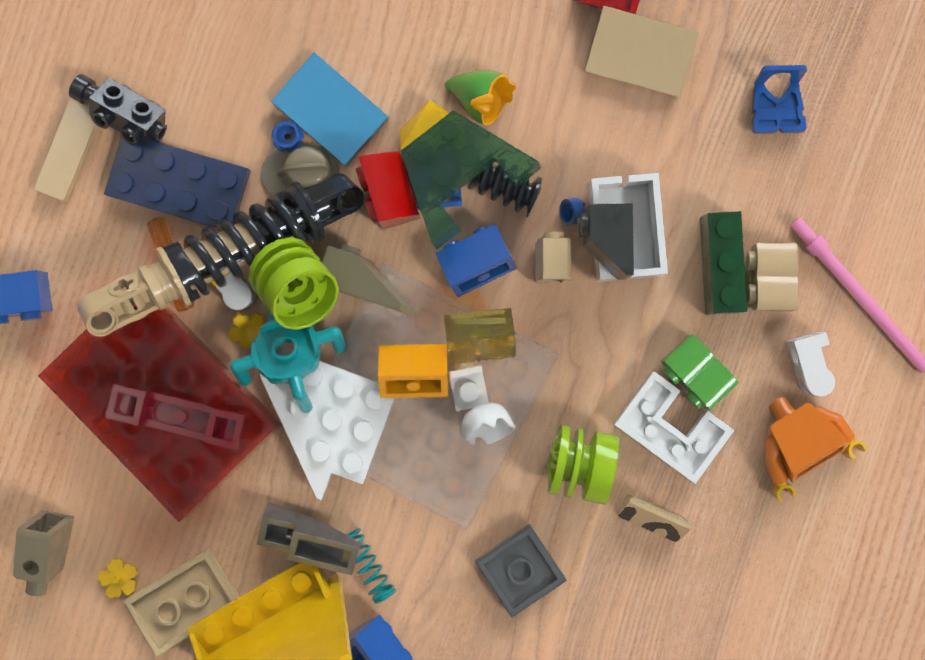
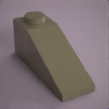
[322,244,416,316]

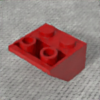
[355,151,420,230]

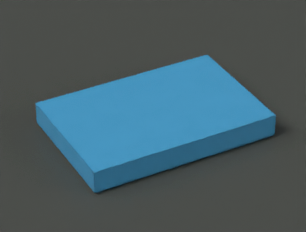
[271,52,389,167]

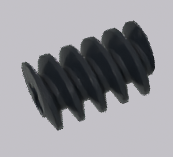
[468,154,542,217]

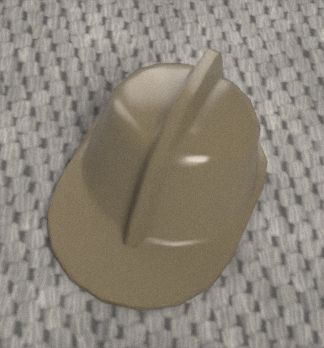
[261,145,339,197]

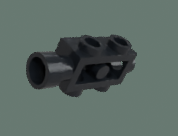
[69,74,167,147]

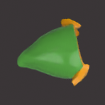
[445,70,516,126]

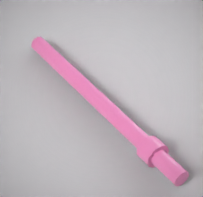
[790,217,925,373]

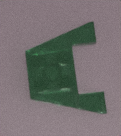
[400,110,541,249]

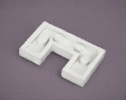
[613,371,734,484]

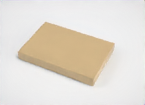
[585,6,700,97]
[122,548,240,658]

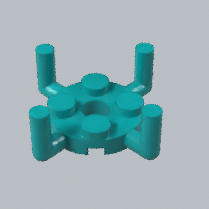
[230,307,347,413]

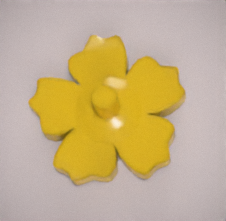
[227,312,265,349]
[97,558,139,599]

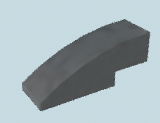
[257,503,360,575]

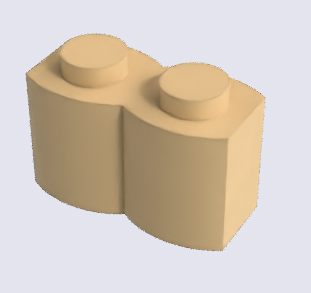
[535,232,571,284]
[746,243,799,312]

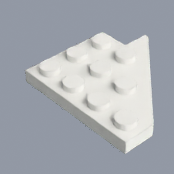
[260,347,395,500]

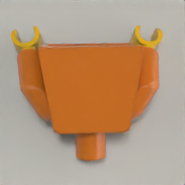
[764,397,867,502]

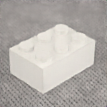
[587,173,668,282]

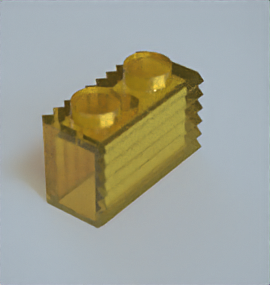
[444,308,516,365]

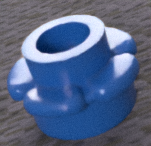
[271,120,304,153]

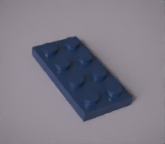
[104,137,251,228]

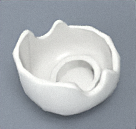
[460,403,516,445]

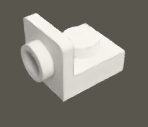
[448,360,489,411]

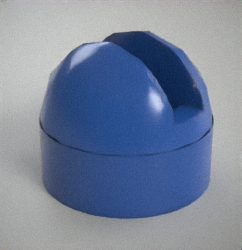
[559,198,586,225]

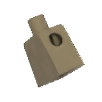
[13,510,74,596]

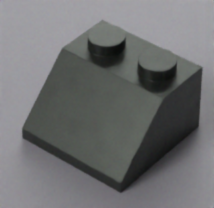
[577,203,634,280]

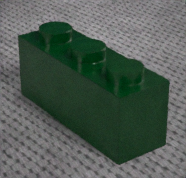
[700,211,747,315]

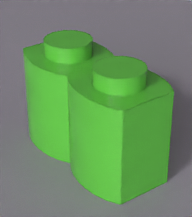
[661,334,739,410]

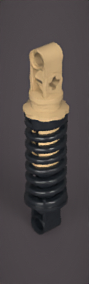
[78,173,365,336]

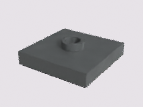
[475,524,567,617]

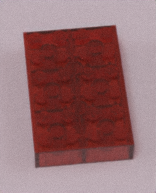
[38,298,282,522]

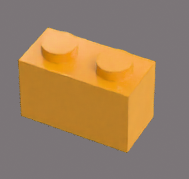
[378,344,448,398]

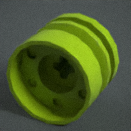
[248,237,339,330]
[546,425,619,505]

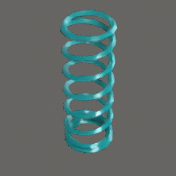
[347,528,396,604]

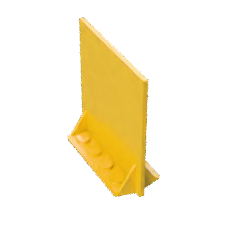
[187,562,352,660]

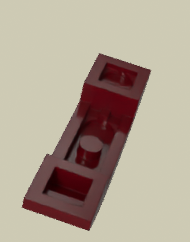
[105,384,246,450]

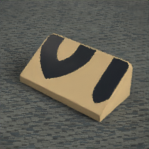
[618,494,692,542]

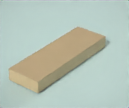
[33,98,98,203]

